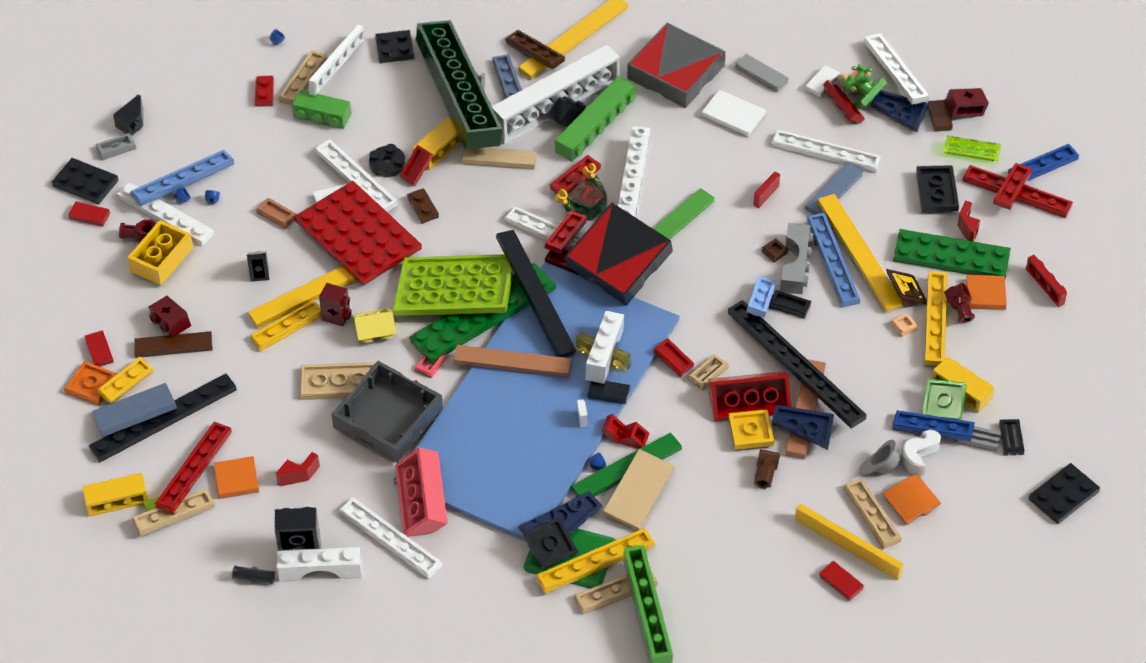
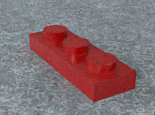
[823,80,865,124]
[550,155,601,194]
[993,162,1032,210]
[545,210,587,255]
[1026,255,1067,307]

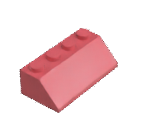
[395,447,448,537]

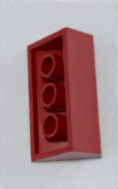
[708,371,791,421]

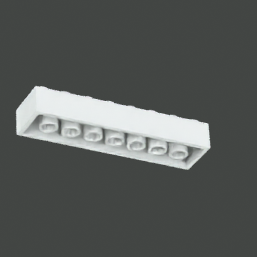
[492,45,620,144]

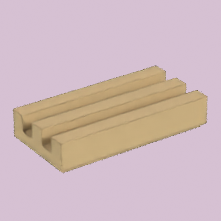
[688,354,729,390]

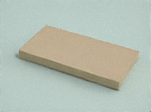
[300,362,376,400]
[603,449,675,531]

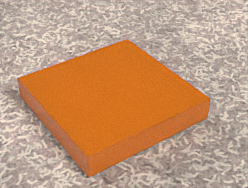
[966,275,1007,309]
[64,361,118,406]
[214,456,259,499]

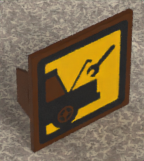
[886,269,927,307]

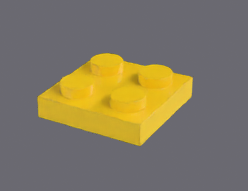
[728,409,774,450]

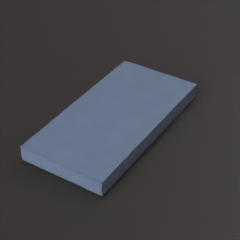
[92,383,177,437]

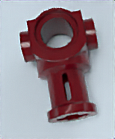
[119,220,157,243]
[944,283,975,324]

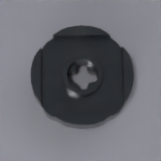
[369,144,405,177]

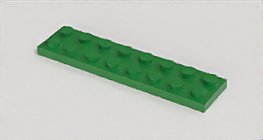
[409,263,556,364]

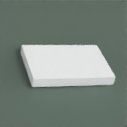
[702,90,766,136]

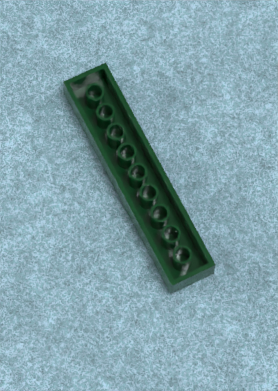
[415,20,502,150]

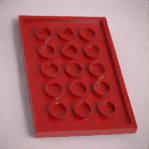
[294,180,422,286]

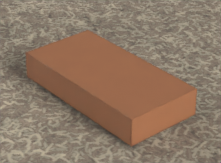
[256,198,297,229]

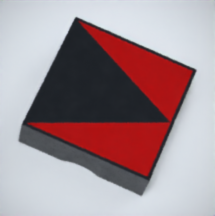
[565,202,673,306]

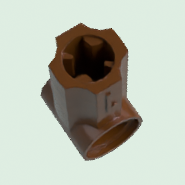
[754,449,780,489]

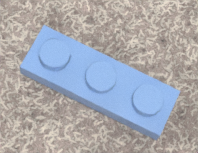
[746,276,776,318]

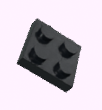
[375,30,414,63]
[523,517,578,570]

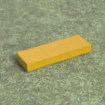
[97,357,154,404]

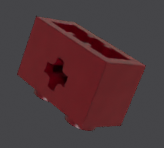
[944,88,989,117]
[319,283,352,326]
[148,296,191,338]

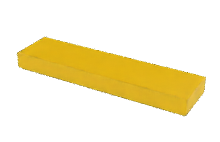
[250,299,322,351]

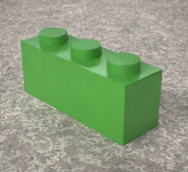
[292,90,352,129]

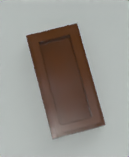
[928,100,953,131]

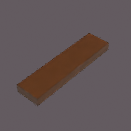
[505,30,565,70]
[134,331,213,358]

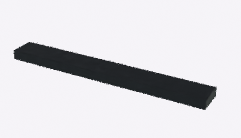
[496,230,576,357]

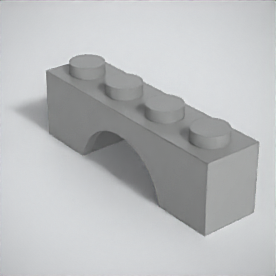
[780,223,813,294]

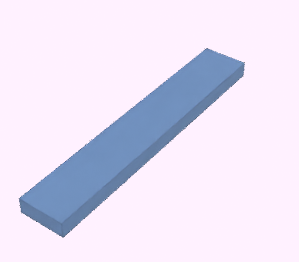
[130,150,234,206]
[807,212,860,308]

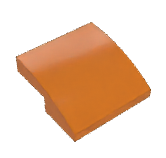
[883,474,941,525]

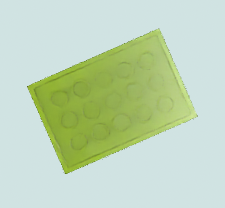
[393,254,513,316]

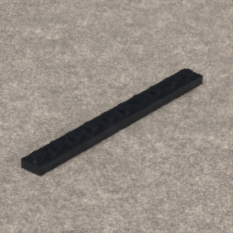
[728,300,867,429]

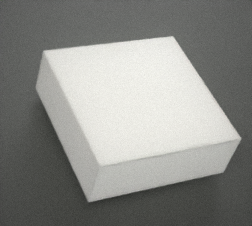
[577,400,588,428]

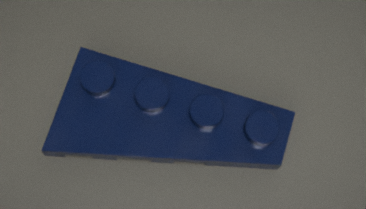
[518,491,602,535]

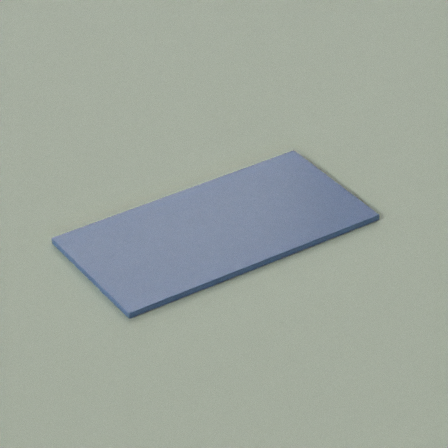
[394,262,679,541]

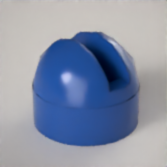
[269,29,285,45]
[174,187,191,203]
[205,190,220,204]
[589,453,606,470]

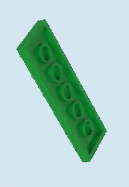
[893,229,1011,278]

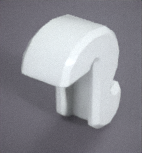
[901,430,941,476]

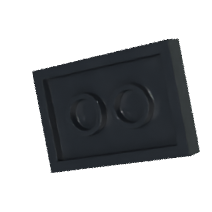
[52,158,119,205]
[916,165,959,212]
[1028,463,1100,524]

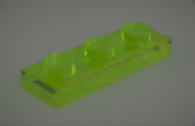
[944,135,1001,162]

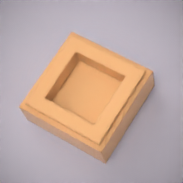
[891,313,918,337]

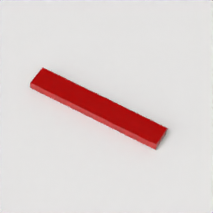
[962,165,1073,218]
[155,422,232,514]

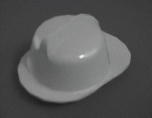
[859,439,902,476]

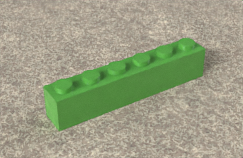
[555,76,636,162]
[623,545,673,663]

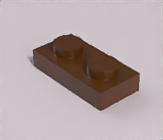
[407,188,439,224]

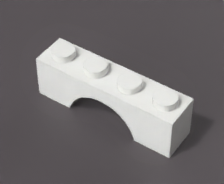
[585,311,624,384]
[277,547,362,582]

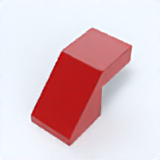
[957,200,980,241]
[601,414,649,449]
[276,452,320,486]

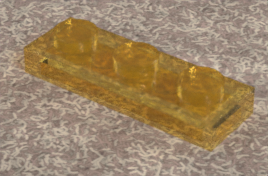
[576,332,631,371]

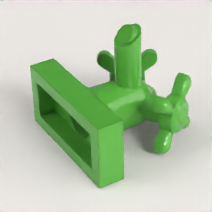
[842,64,887,109]

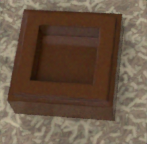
[762,238,788,263]

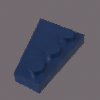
[871,90,929,132]
[772,405,834,450]

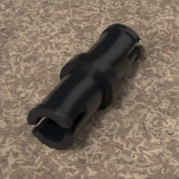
[232,565,275,584]

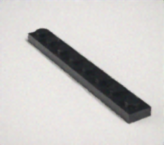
[89,373,237,463]

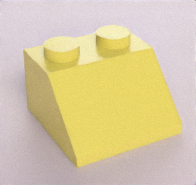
[352,308,396,343]

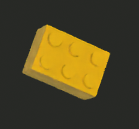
[127,220,193,286]

